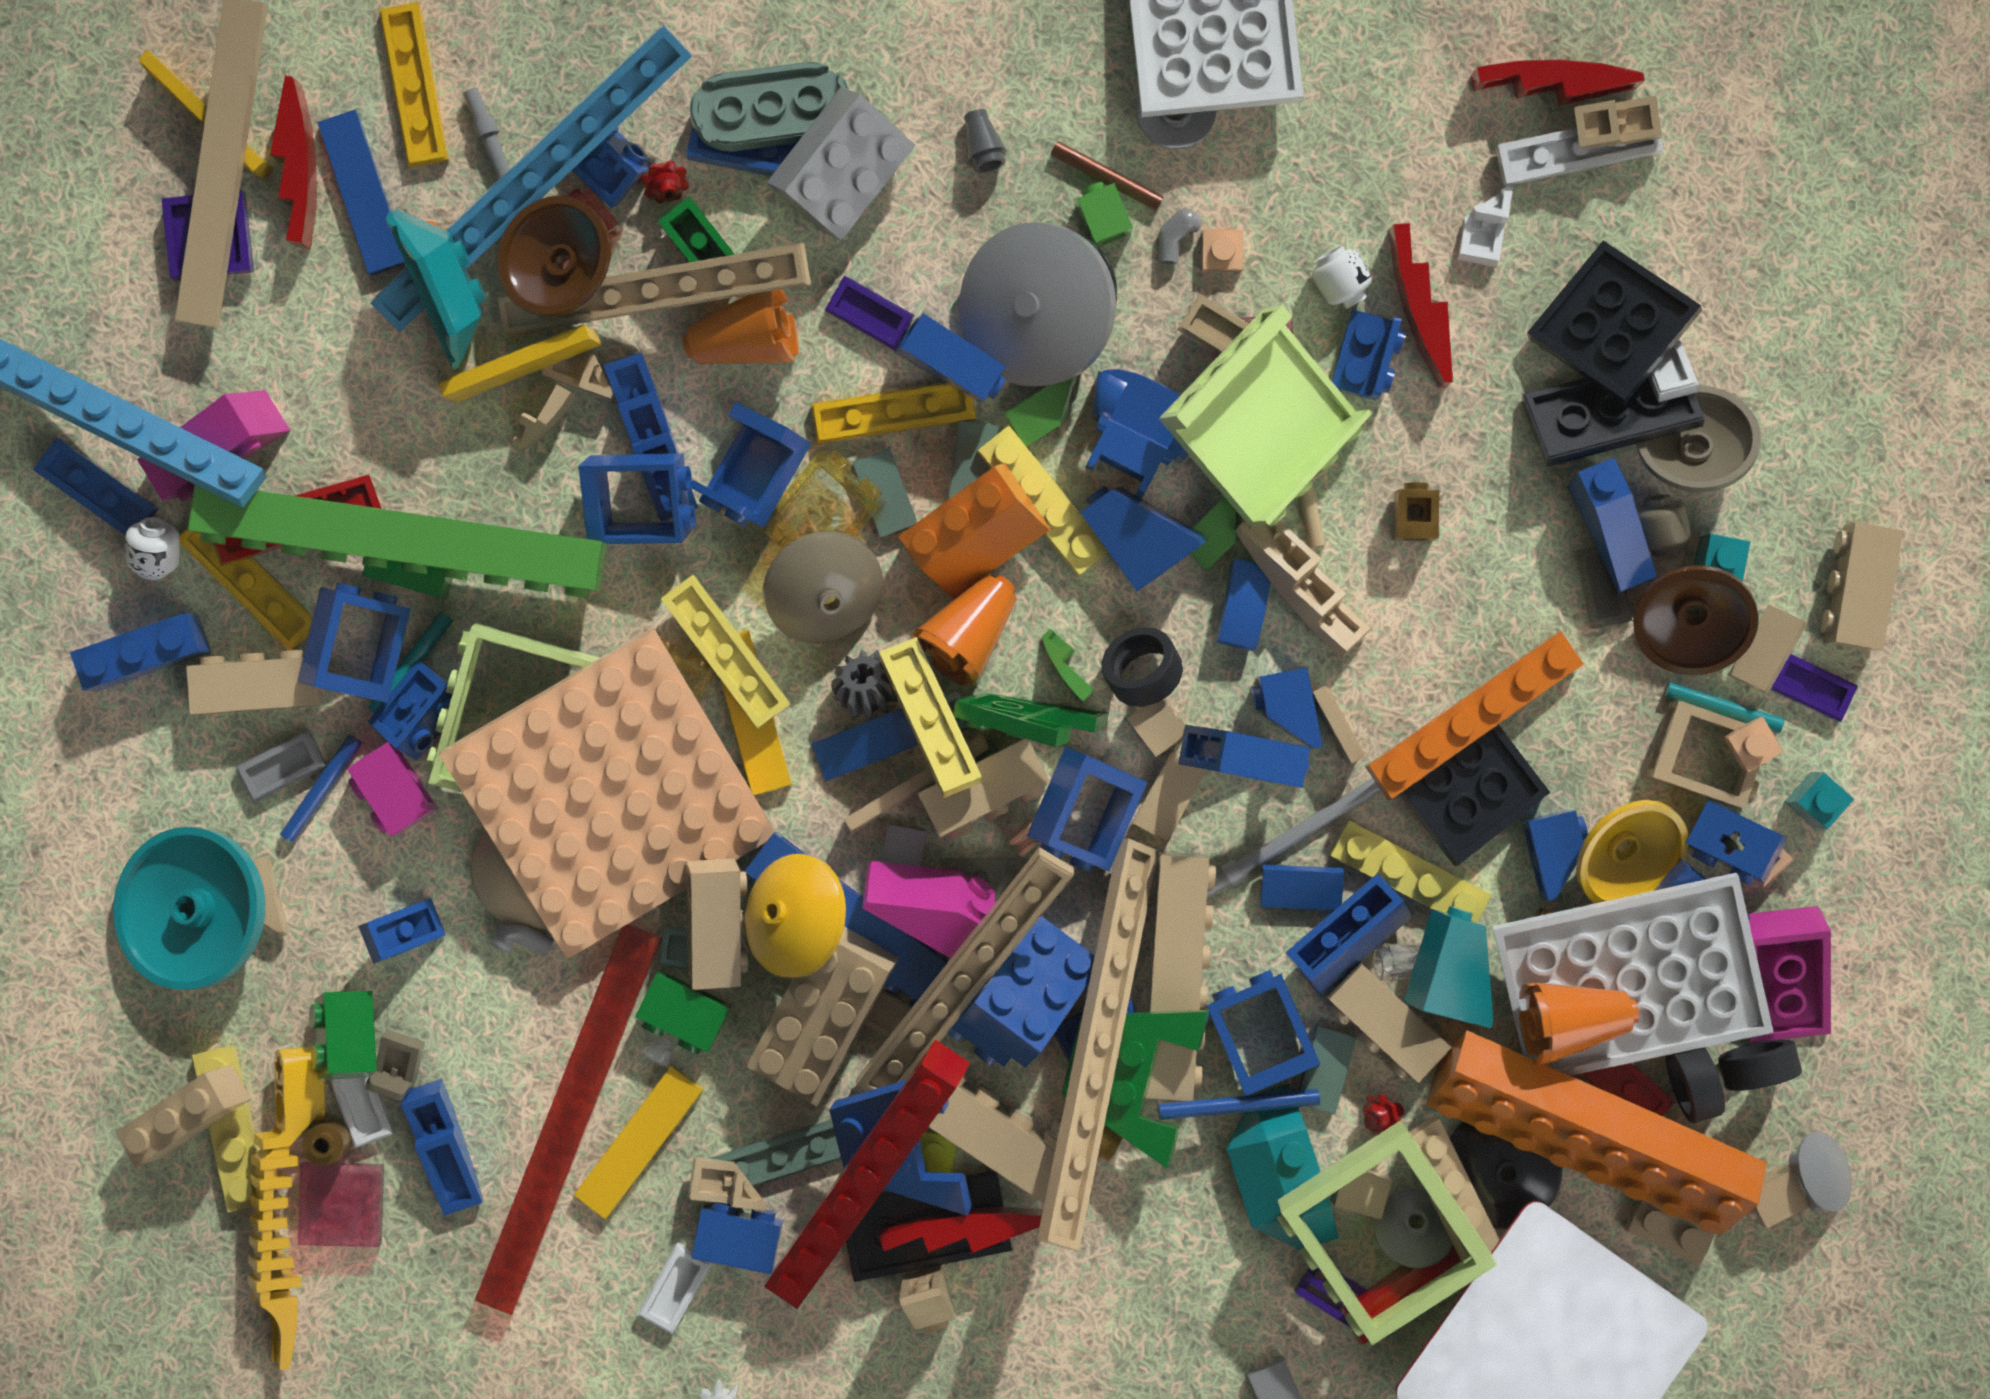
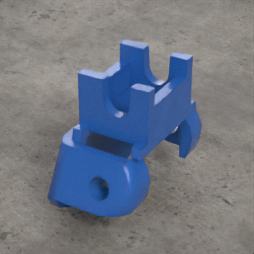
[1085,369,1189,498]

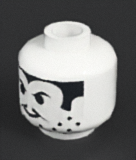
[1312,245,1372,308]
[125,517,180,580]

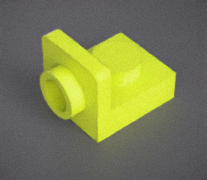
[919,1131,956,1173]

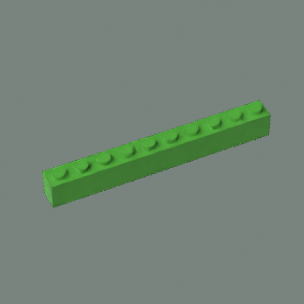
[188,485,608,598]

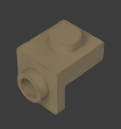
[365,1029,425,1101]

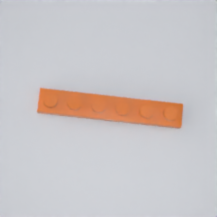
[1365,631,1584,800]

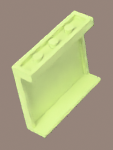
[1159,305,1372,527]

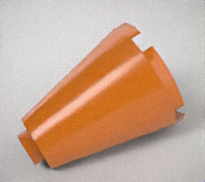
[682,289,799,364]
[910,574,1017,687]
[1519,982,1639,1065]

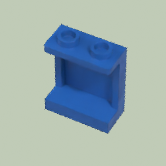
[691,402,812,528]

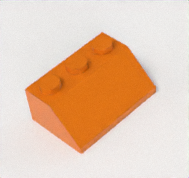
[898,463,1051,598]

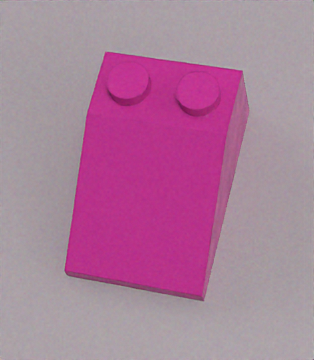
[862,861,995,958]
[1748,906,1831,1043]

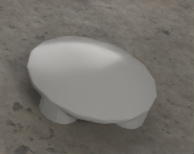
[1789,1131,1852,1213]

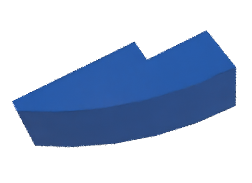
[401,1079,483,1216]

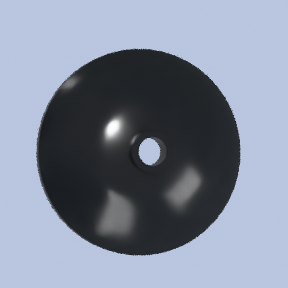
[1449,1122,1563,1229]

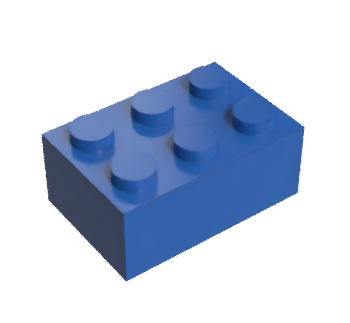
[960,916,1095,1068]

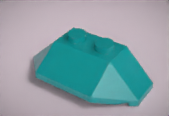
[385,209,486,370]
[1226,1084,1339,1250]

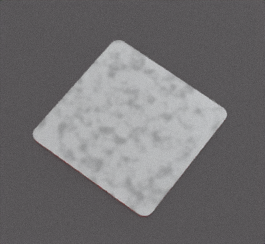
[1396,1201,1707,1399]

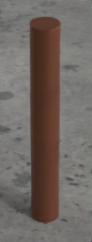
[1050,141,1164,211]

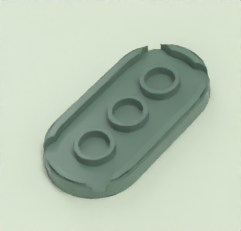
[690,62,849,152]

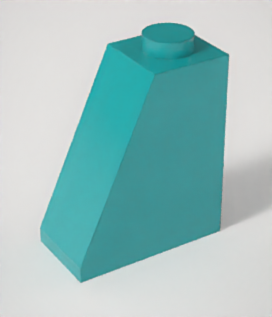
[1404,906,1494,1028]

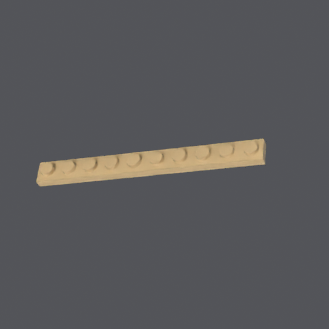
[1037,838,1159,1251]

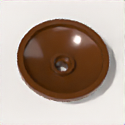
[497,196,611,317]
[1633,566,1759,675]

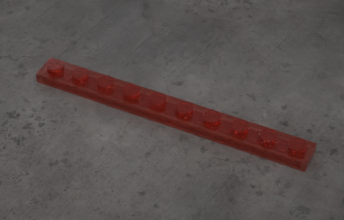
[474,923,662,1315]

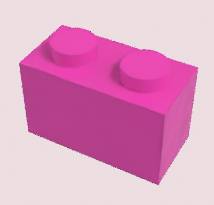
[346,742,439,837]

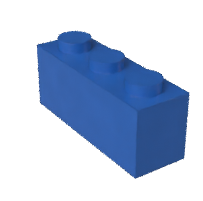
[70,612,211,692]
[1285,873,1412,996]

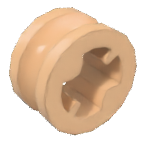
[1008,821,1040,858]

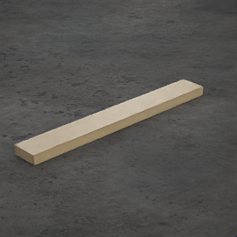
[175,0,268,328]
[496,243,811,336]
[856,847,1074,1091]

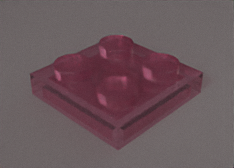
[297,1162,385,1247]

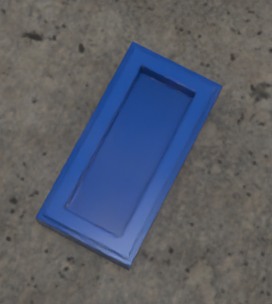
[1260,865,1344,910]

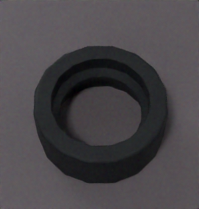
[1101,627,1183,707]
[1718,1039,1802,1091]
[1665,1047,1725,1124]

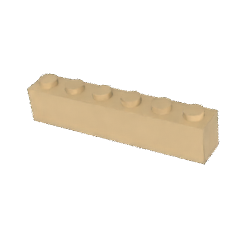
[1146,852,1216,1101]

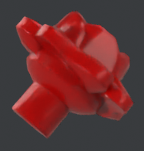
[641,160,689,204]
[1363,1094,1404,1135]

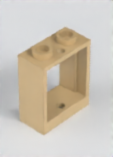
[1644,700,1766,809]

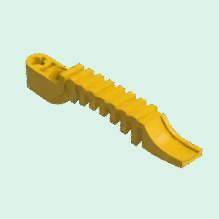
[247,1046,325,1370]

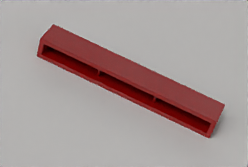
[764,1039,970,1309]

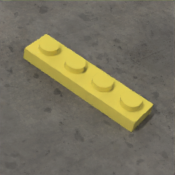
[977,426,1108,577]
[661,575,791,728]
[879,637,982,798]
[1329,820,1492,923]
[192,1045,259,1213]

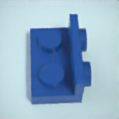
[572,127,652,208]
[1332,309,1405,401]
[367,660,453,760]

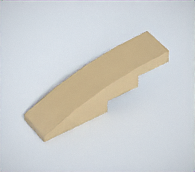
[1235,521,1371,659]

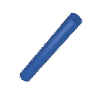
[280,734,362,842]

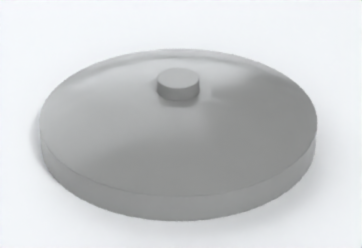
[959,222,1116,386]

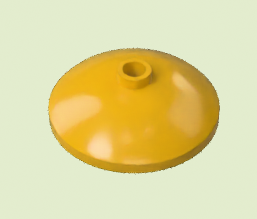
[1576,800,1689,904]
[745,854,846,978]

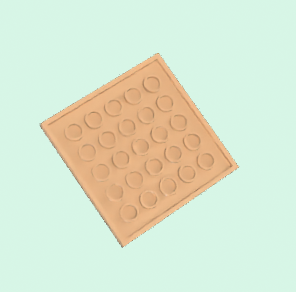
[439,627,776,959]

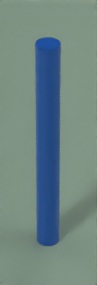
[1157,1089,1320,1120]

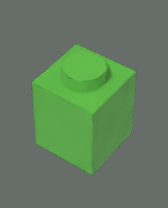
[1076,182,1133,248]

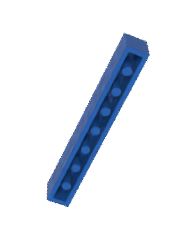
[745,832,1011,1067]

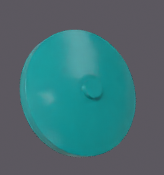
[113,827,265,990]

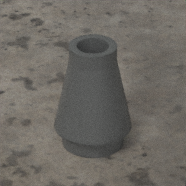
[964,109,1007,173]

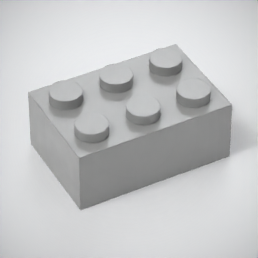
[766,87,915,241]

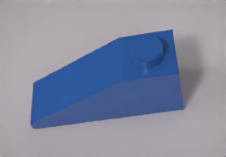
[1567,458,1657,594]
[811,708,919,781]

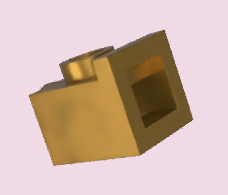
[1393,482,1440,541]

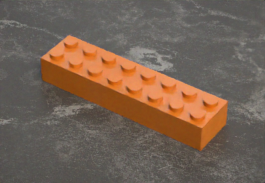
[1425,1030,1767,1235]

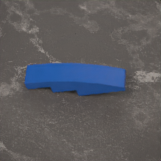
[604,350,698,522]

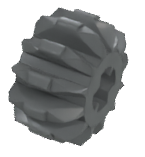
[831,649,898,720]

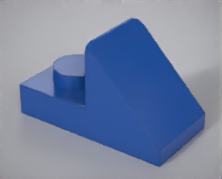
[358,898,446,964]

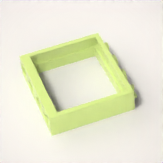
[425,622,600,792]
[1277,1120,1497,1345]

